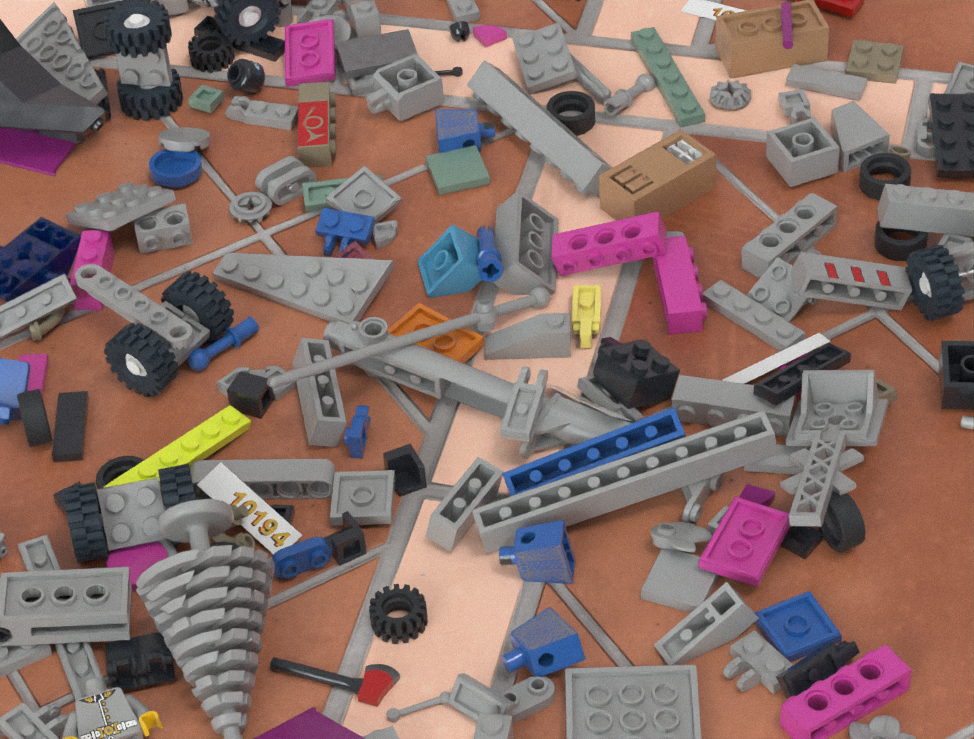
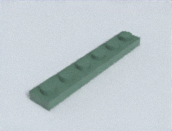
[631,27,705,127]

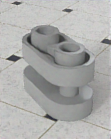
[255,156,317,205]

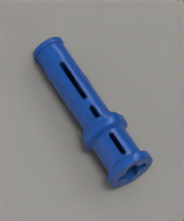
[477,226,503,282]

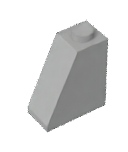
[831,101,890,173]

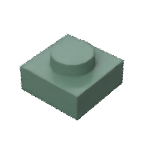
[188,85,224,113]

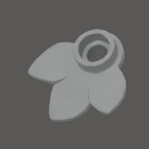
[650,522,712,552]
[849,715,916,739]

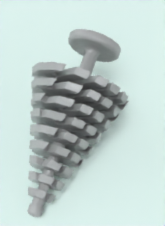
[135,499,275,739]

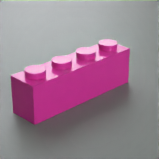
[653,236,707,335]

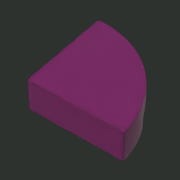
[739,483,775,507]

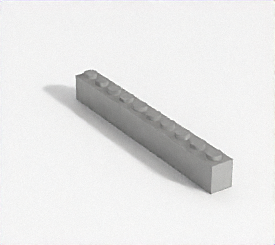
[472,410,777,554]

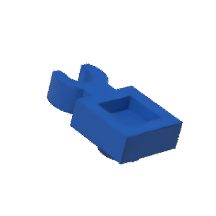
[344,405,371,459]

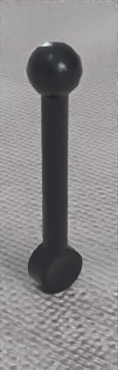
[435,67,463,77]

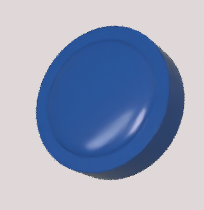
[149,149,202,187]

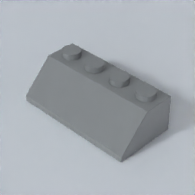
[494,190,558,295]

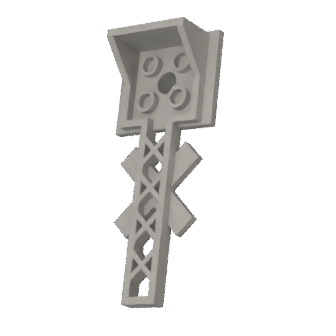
[780,370,889,527]

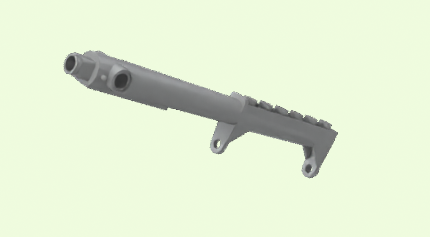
[323,317,723,523]

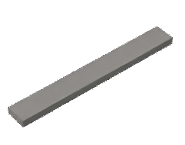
[18,535,107,700]

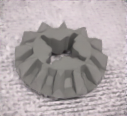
[710,79,751,109]
[229,192,272,224]

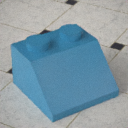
[417,224,483,298]

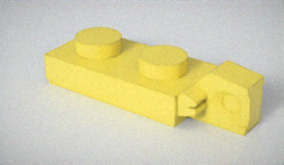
[572,285,601,348]

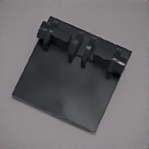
[104,632,176,691]

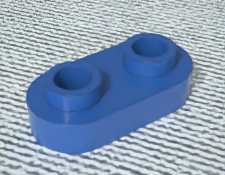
[272,537,332,579]

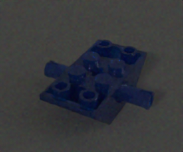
[0,217,81,302]

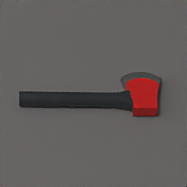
[270,657,400,707]

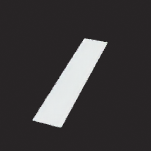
[722,333,830,384]

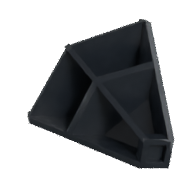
[0,19,105,144]

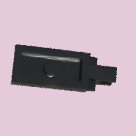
[776,641,860,699]

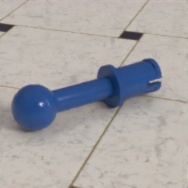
[187,316,259,371]

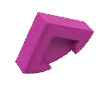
[473,25,507,47]

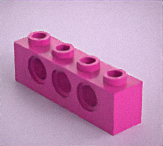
[551,211,667,276]
[780,644,911,739]

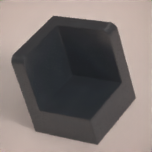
[227,371,274,419]
[383,443,427,497]
[324,511,367,566]

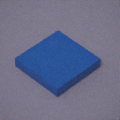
[755,591,842,662]

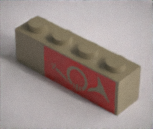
[298,82,337,168]

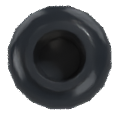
[227,59,265,94]

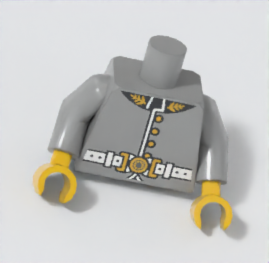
[62,677,163,739]

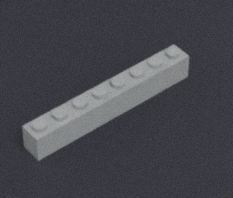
[467,60,613,198]

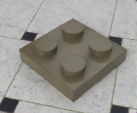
[845,40,904,84]

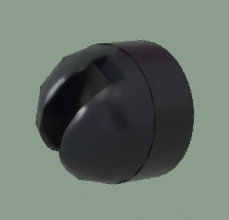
[449,21,470,42]

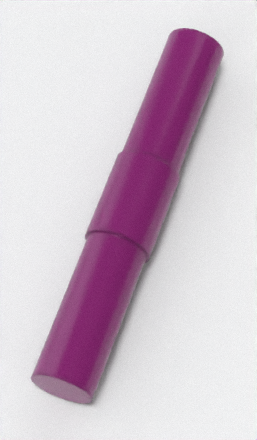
[781,2,793,49]

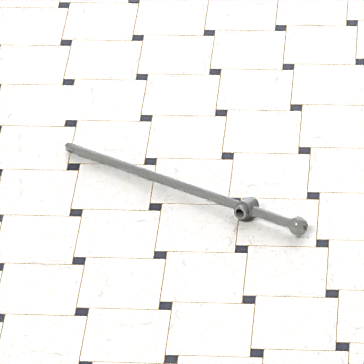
[267,287,551,388]

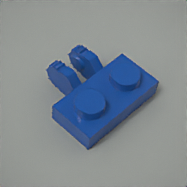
[315,207,376,258]

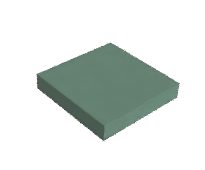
[425,145,490,195]

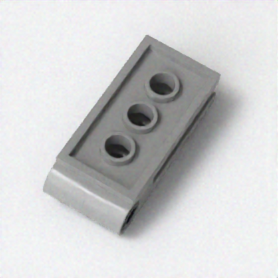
[0,567,132,646]

